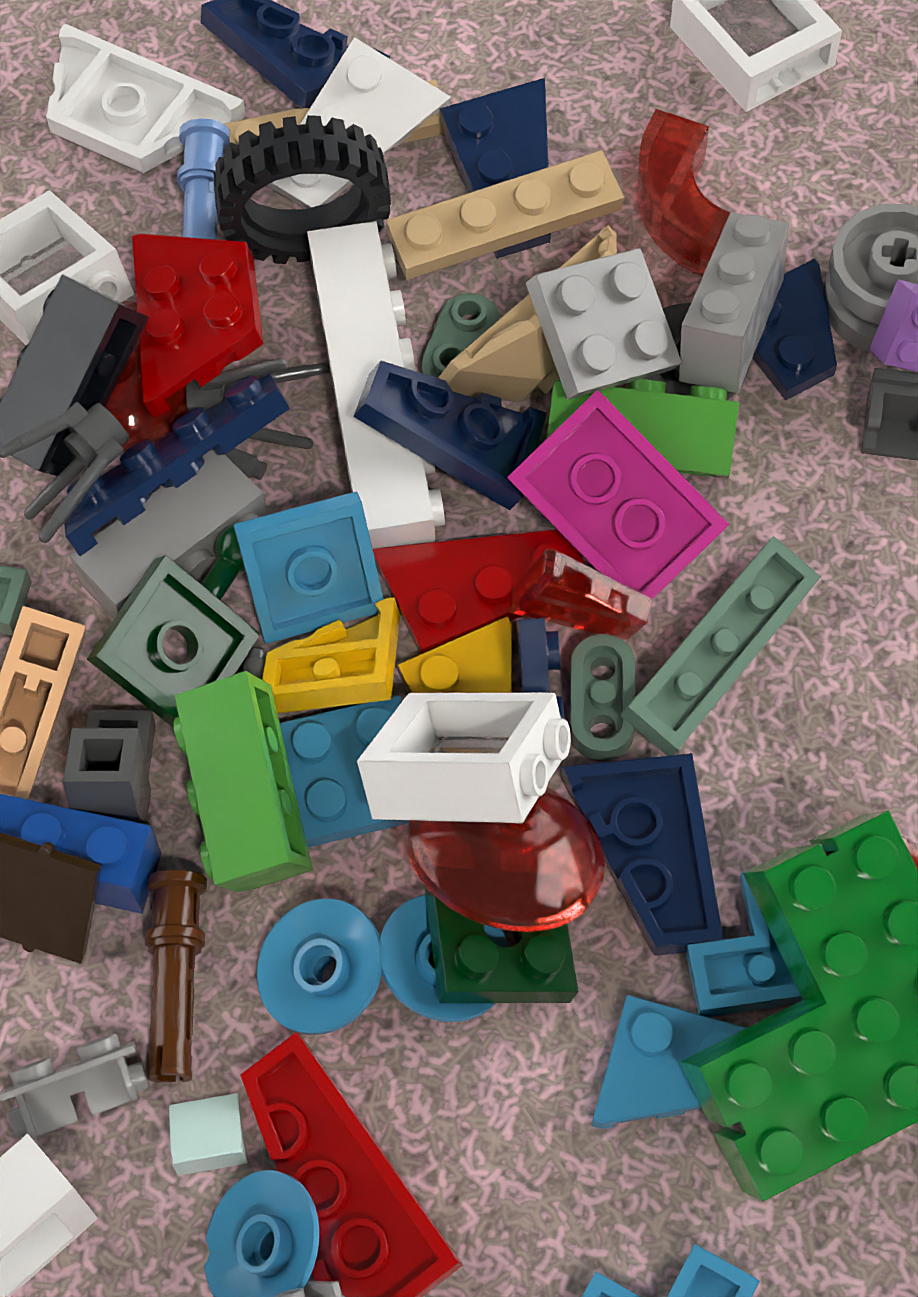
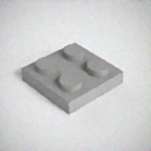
[526,248,682,400]

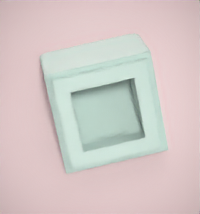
[169,1093,248,1176]

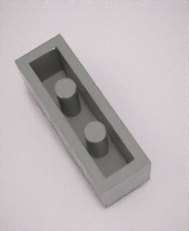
[679,212,789,393]
[69,449,267,619]

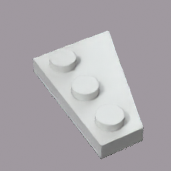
[267,37,451,209]

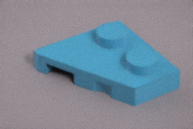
[592,995,746,1129]

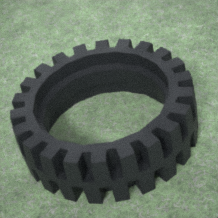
[214,115,391,264]

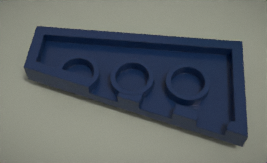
[62,373,290,557]

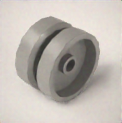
[824,204,918,353]

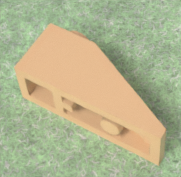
[0,606,86,800]

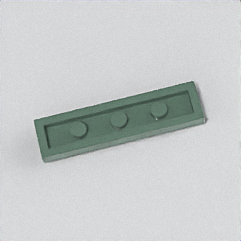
[621,536,821,756]

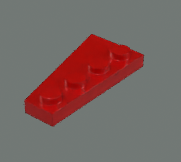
[240,1032,463,1297]

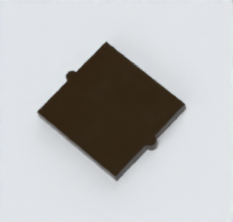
[0,832,102,964]

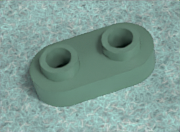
[422,293,499,378]
[570,634,636,761]

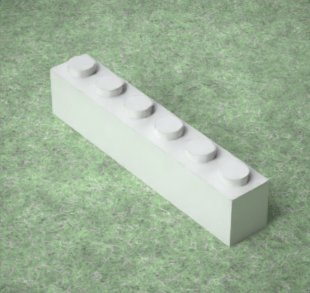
[307,221,445,549]

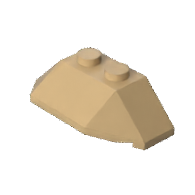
[438,225,617,402]

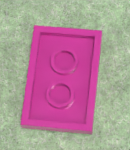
[507,390,730,613]

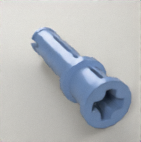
[177,118,230,240]

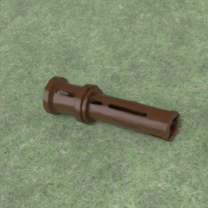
[145,870,207,1083]

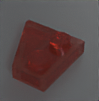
[508,548,651,639]

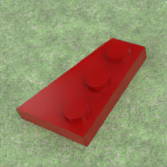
[373,529,593,655]

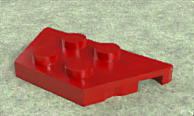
[132,233,264,418]

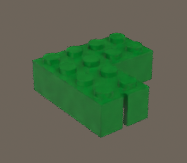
[680,810,918,1202]

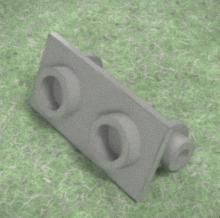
[0,1033,150,1139]

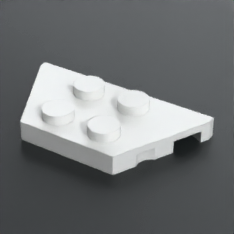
[46,24,246,173]

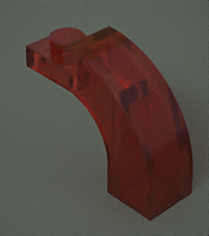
[636,109,730,277]

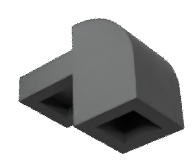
[63,710,156,819]

